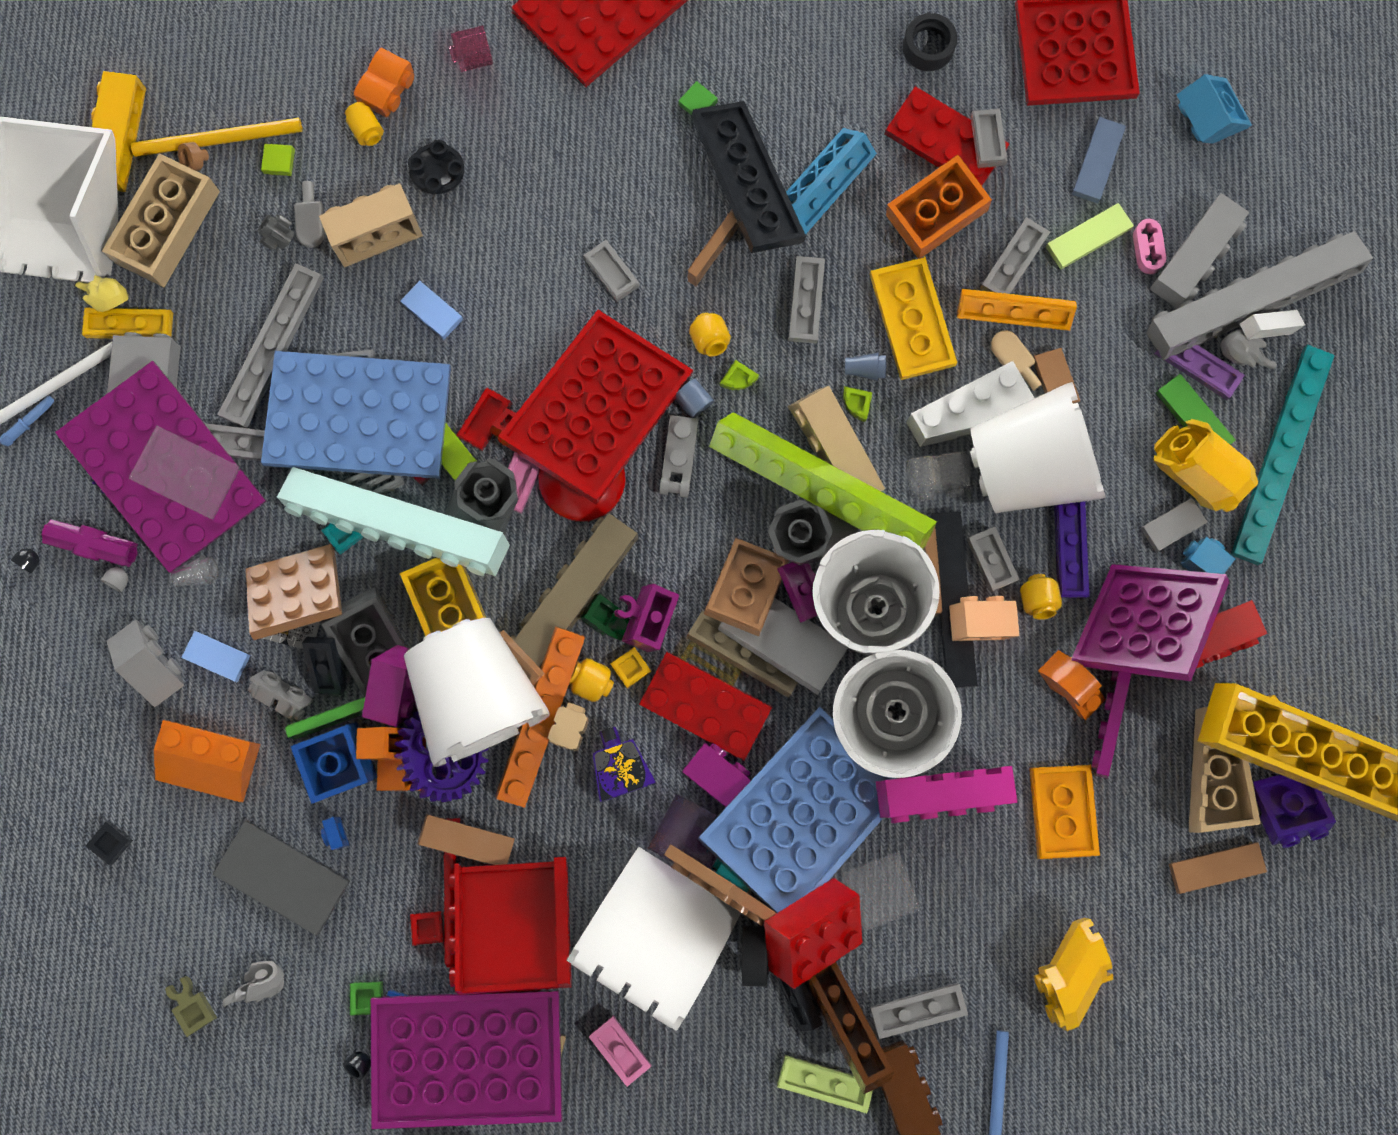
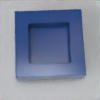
[321,817,350,850]

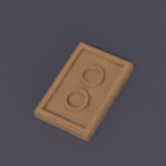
[704,538,789,636]

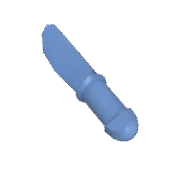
[0,396,54,446]

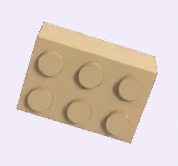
[319,184,423,267]

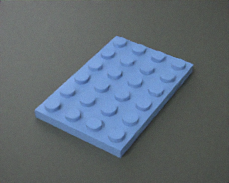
[261,351,451,479]
[697,707,896,913]

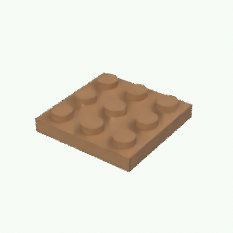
[245,544,342,640]
[664,844,776,926]

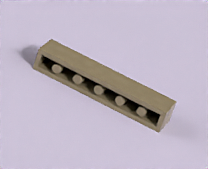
[511,513,638,669]

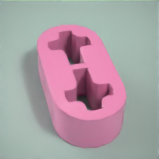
[1133,219,1166,275]

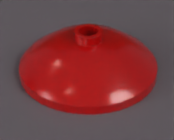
[539,468,626,522]

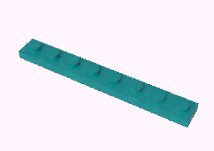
[1230,345,1335,565]

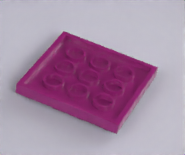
[1071,564,1229,681]

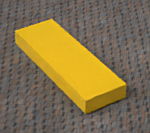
[82,308,173,339]

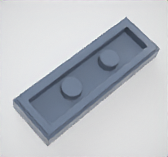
[1071,117,1126,204]

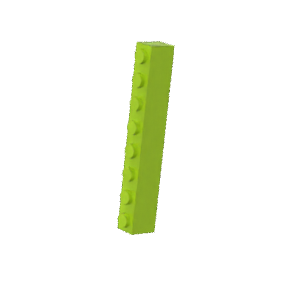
[709,412,937,549]

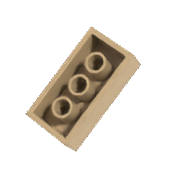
[102,153,220,287]

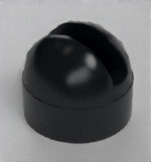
[11,548,39,574]
[343,1051,371,1080]

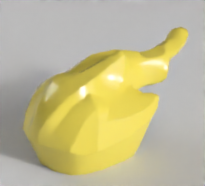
[75,275,129,312]

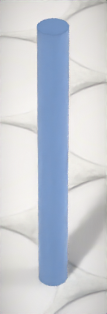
[989,1030,1009,1135]

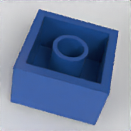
[290,722,377,804]

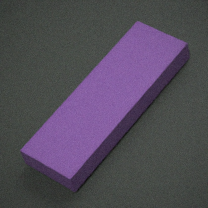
[1154,345,1245,400]

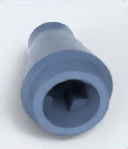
[845,352,887,381]

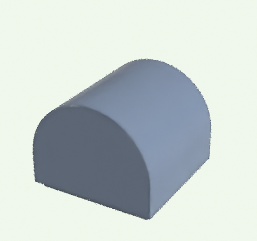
[674,378,714,418]

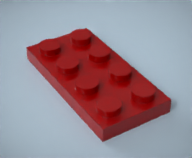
[884,86,1010,186]
[639,651,772,761]

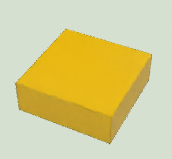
[610,647,651,689]

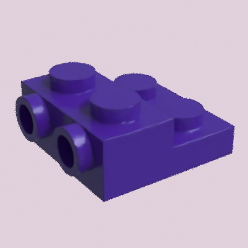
[1253,775,1336,848]

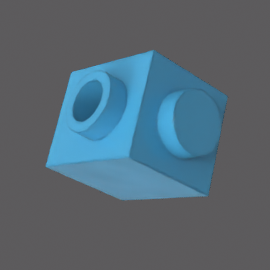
[1180,537,1236,574]

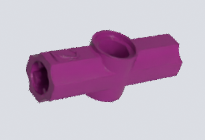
[41,519,138,567]

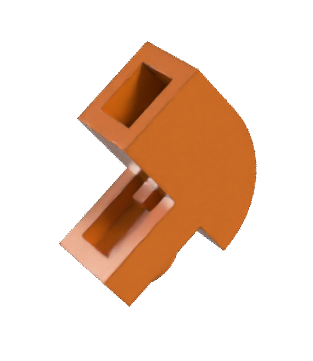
[1038,650,1106,720]

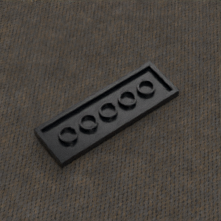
[691,101,806,253]

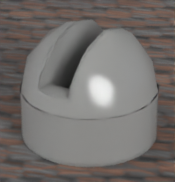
[101,567,128,592]

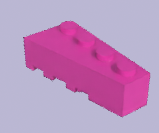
[876,766,1017,823]

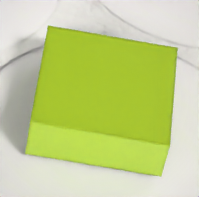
[261,144,295,176]

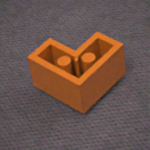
[356,727,426,791]

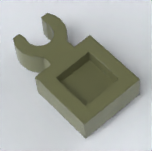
[165,976,217,1037]

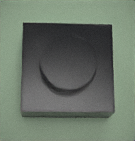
[86,822,133,865]

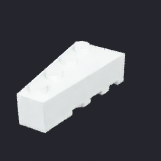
[906,361,1034,447]

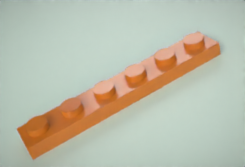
[495,626,585,808]

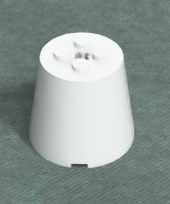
[970,382,1106,513]
[813,530,940,656]
[404,618,550,767]
[833,650,962,778]

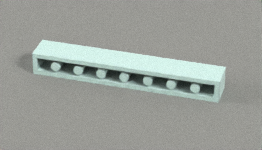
[277,467,510,576]

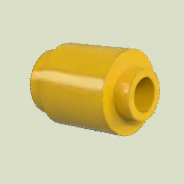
[345,102,384,146]

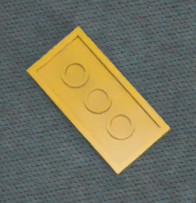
[870,257,957,380]

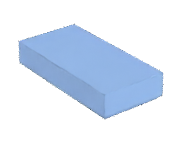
[401,281,463,340]
[181,631,251,682]

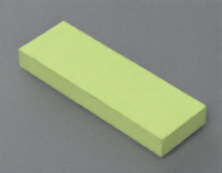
[1046,203,1134,270]
[777,1055,873,1114]

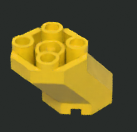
[1154,419,1258,512]
[1034,917,1114,1031]

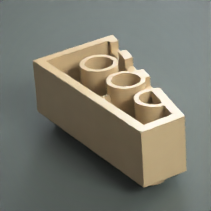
[788,386,885,491]
[1189,707,1261,833]

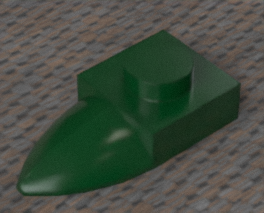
[580,593,630,641]

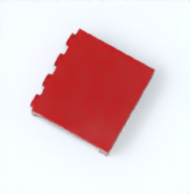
[449,857,572,995]

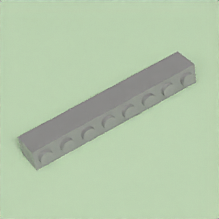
[1146,231,1373,360]

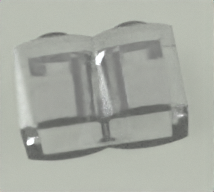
[905,452,971,501]

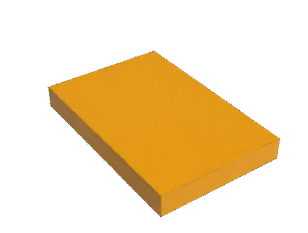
[1029,765,1100,859]

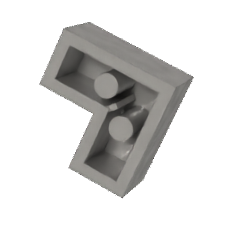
[107,619,184,707]

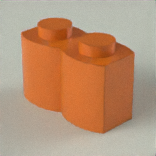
[353,48,414,118]

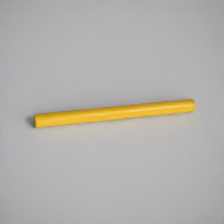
[131,118,303,157]

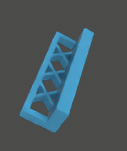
[786,128,877,234]

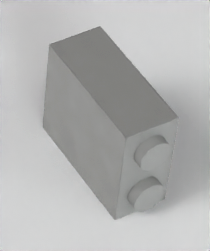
[107,332,181,393]

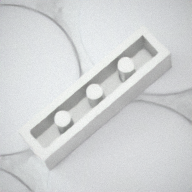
[1240,310,1305,340]

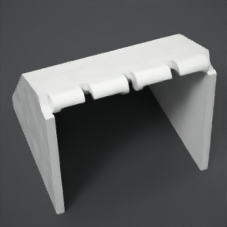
[0,117,118,283]
[567,847,741,1031]

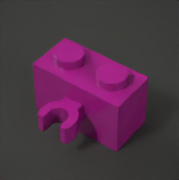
[614,583,679,652]

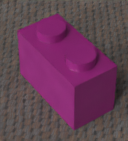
[682,743,751,807]

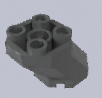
[445,459,518,535]
[767,499,858,565]

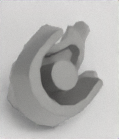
[1220,329,1277,369]
[223,961,284,1007]

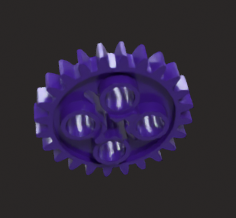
[394,710,489,803]

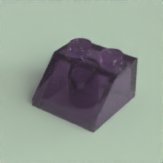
[648,794,718,871]

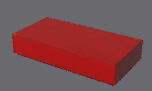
[456,387,512,452]

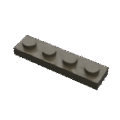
[686,611,798,698]

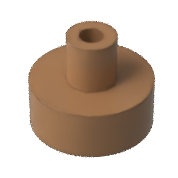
[178,142,209,171]

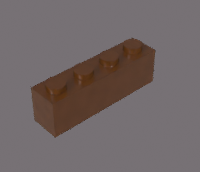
[807,961,894,1095]
[881,1040,943,1135]

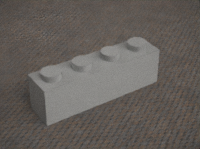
[1149,193,1249,308]

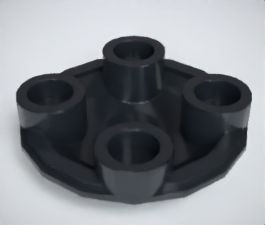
[408,139,465,195]

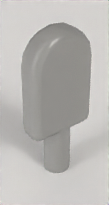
[294,181,325,248]

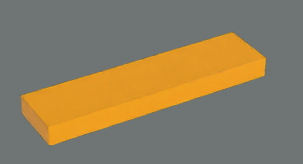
[956,289,1077,331]

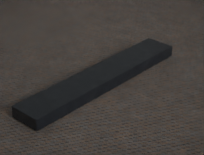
[930,511,978,688]

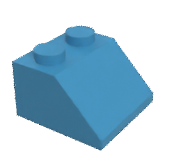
[1176,74,1252,144]

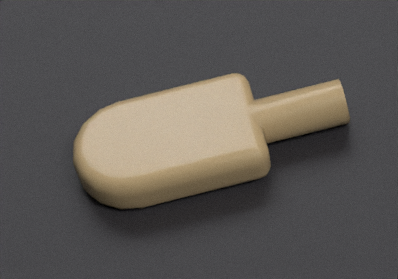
[991,330,1042,391]

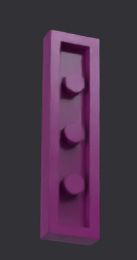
[1091,671,1132,779]

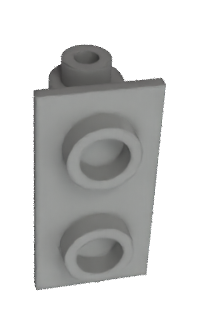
[248,670,314,721]

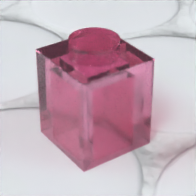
[448,25,493,72]

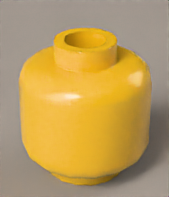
[689,313,731,357]
[1020,574,1062,620]
[569,658,614,702]

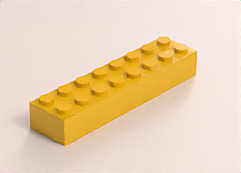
[1197,683,1398,822]

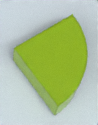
[720,360,759,390]
[843,386,873,422]

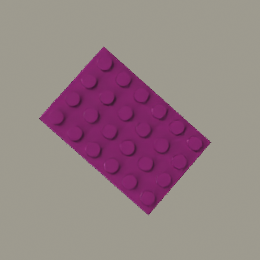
[55,361,267,573]
[371,990,563,1129]

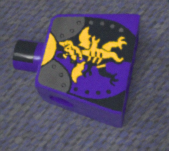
[593,727,656,802]

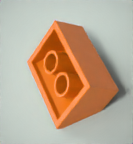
[154,720,261,802]

